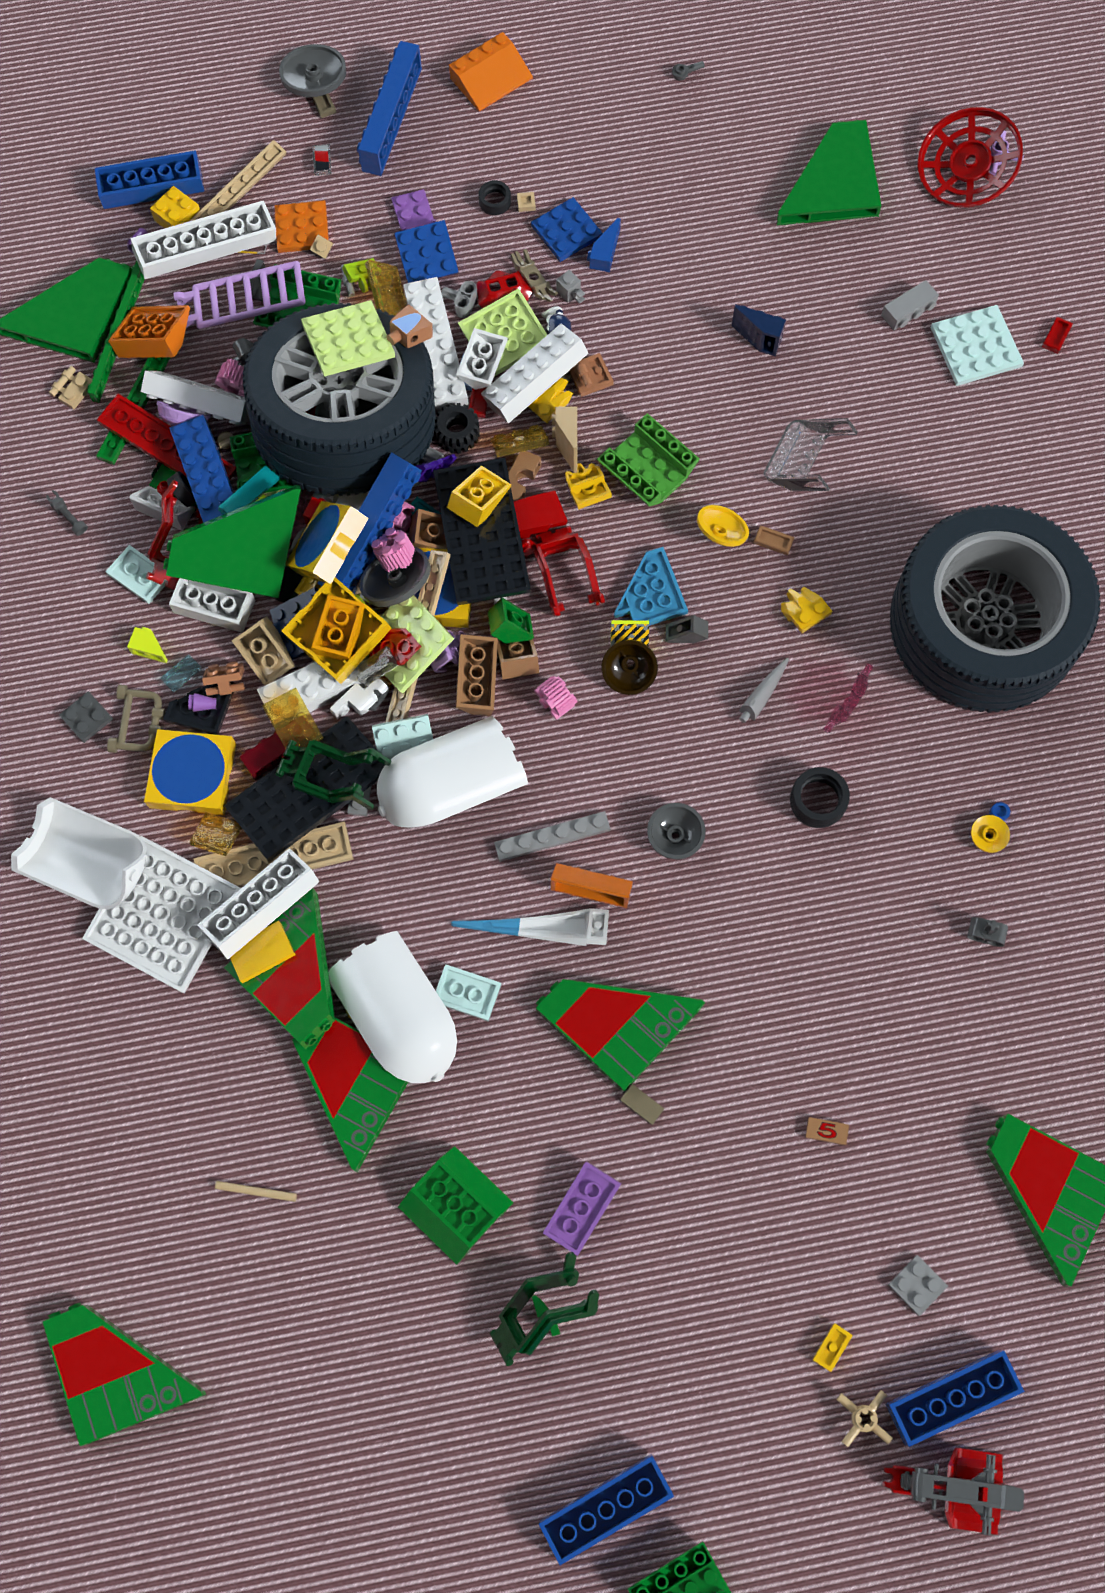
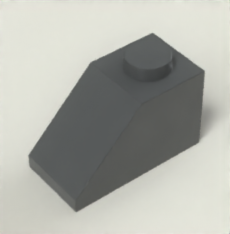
[665,615,708,644]

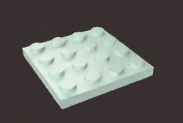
[930,305,1024,386]

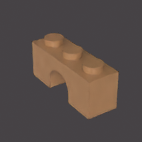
[508,449,541,501]

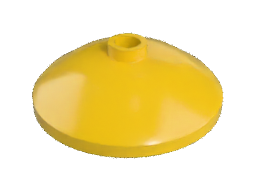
[697,505,749,547]

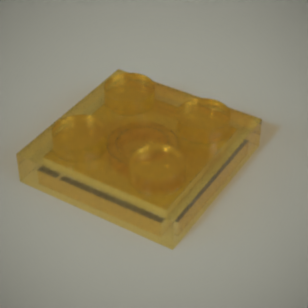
[190,812,241,856]

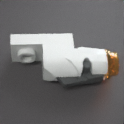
[330,674,393,720]

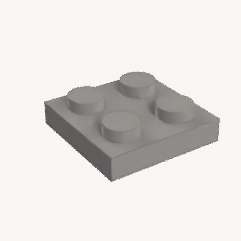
[888,1255,948,1316]

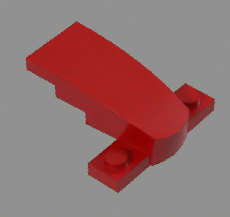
[514,491,568,539]

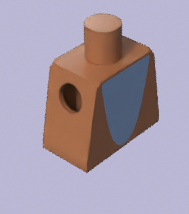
[386,304,433,348]

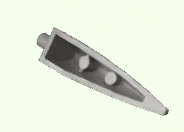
[739,658,789,723]

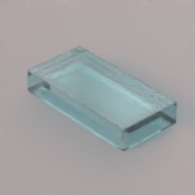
[160,654,202,693]

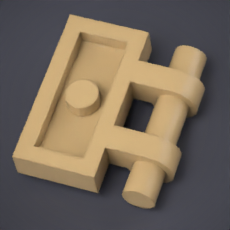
[49,366,92,410]

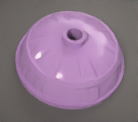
[157,401,211,426]

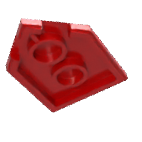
[368,628,422,667]

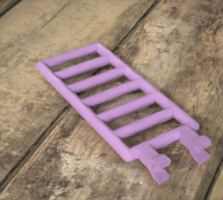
[173,261,305,329]

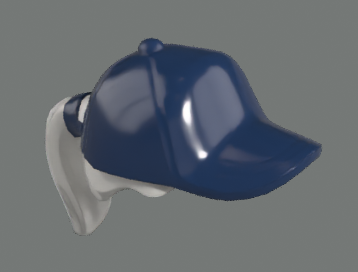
[541,306,571,334]

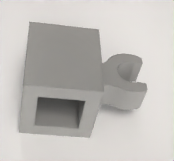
[556,270,585,304]

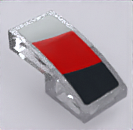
[313,144,332,176]

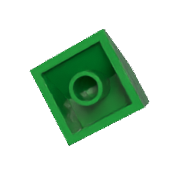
[488,598,534,643]

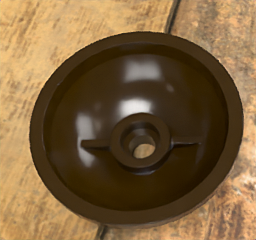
[601,640,658,695]

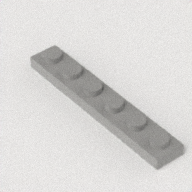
[494,811,611,862]

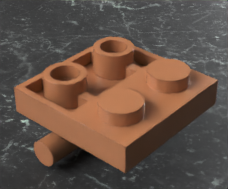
[569,353,614,397]
[202,661,245,696]

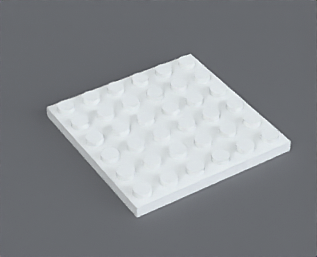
[82,836,241,993]

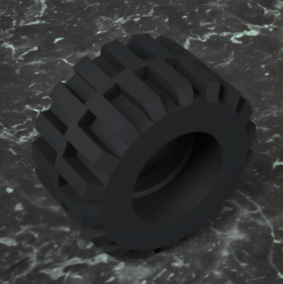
[434,403,480,454]

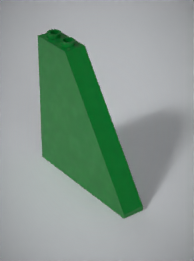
[777,120,882,226]
[0,258,132,363]
[163,485,301,598]

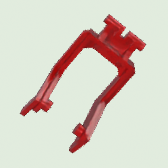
[146,480,203,590]
[533,526,605,617]

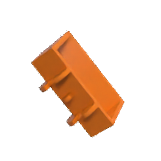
[551,863,633,908]

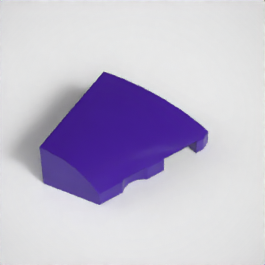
[416,454,457,482]

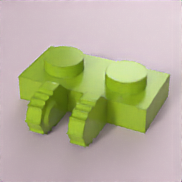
[342,258,381,293]

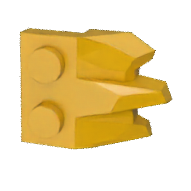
[528,378,573,423]
[565,463,612,510]
[781,587,833,633]

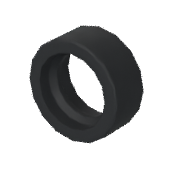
[479,180,511,215]
[167,471,196,507]

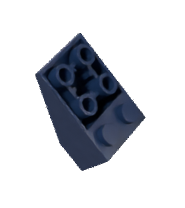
[731,304,786,357]

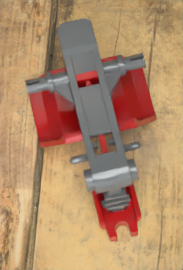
[882,1447,1024,1536]

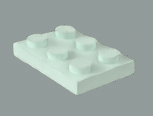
[105,545,166,604]
[372,714,433,759]
[436,964,502,1022]

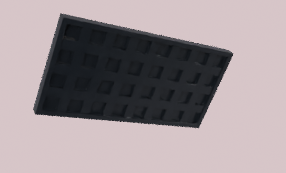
[433,458,531,606]
[224,716,385,862]

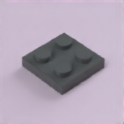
[59,691,113,743]

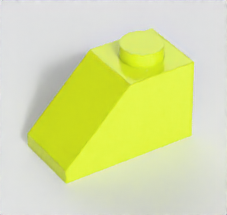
[127,627,168,663]

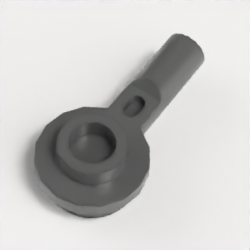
[672,61,705,81]

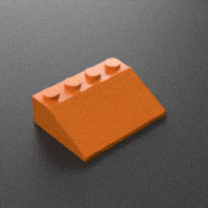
[449,32,533,112]
[108,305,190,358]

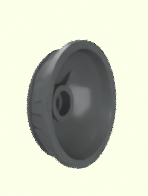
[647,803,706,860]

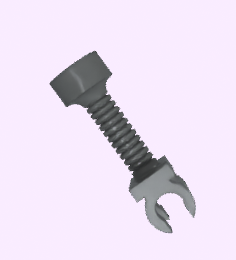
[46,490,88,536]

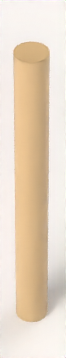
[215,1181,297,1202]

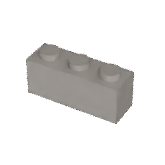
[881,280,939,330]

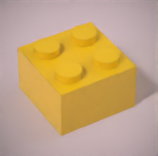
[150,186,200,229]

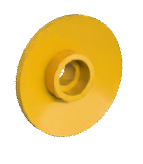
[971,815,1010,853]

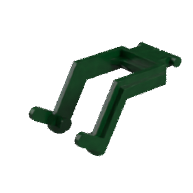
[275,740,392,810]
[490,1252,599,1366]

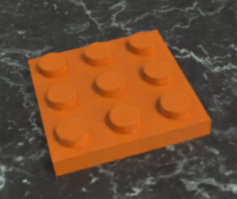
[274,200,329,253]

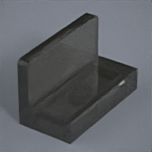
[356,646,398,685]

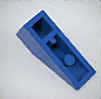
[587,218,621,272]

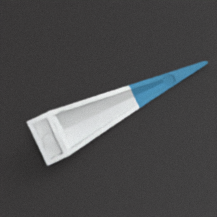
[451,908,609,946]

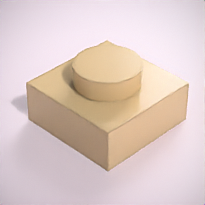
[517,192,536,212]
[310,235,334,259]

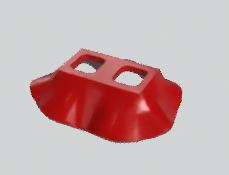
[476,270,534,308]

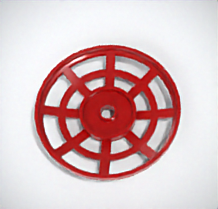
[918,107,1023,208]

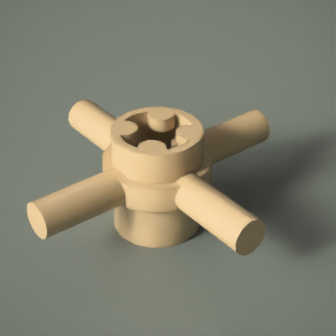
[836,1390,893,1447]

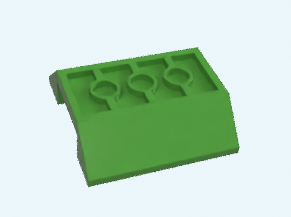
[597,413,700,507]

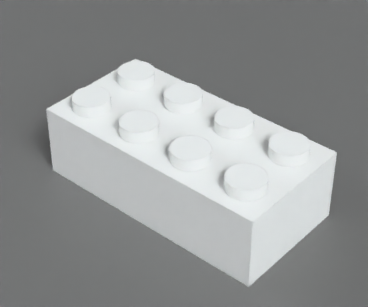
[169,578,256,633]

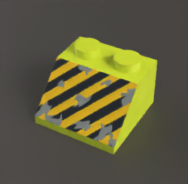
[611,620,649,647]

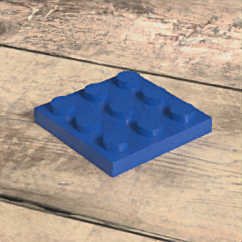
[531,197,603,262]
[394,220,459,283]

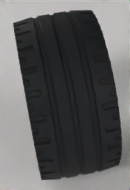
[790,767,850,828]

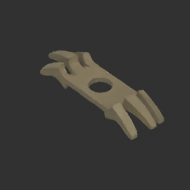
[511,249,558,302]

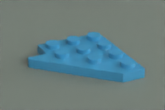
[614,547,688,626]

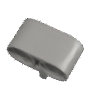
[441,281,478,318]

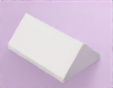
[456,328,508,390]
[129,486,196,531]

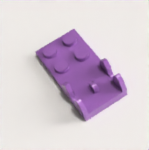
[391,189,436,231]
[543,1161,622,1256]

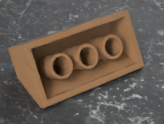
[456,634,498,716]

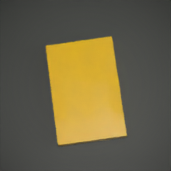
[230,921,296,984]

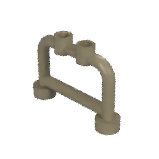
[107,684,166,753]

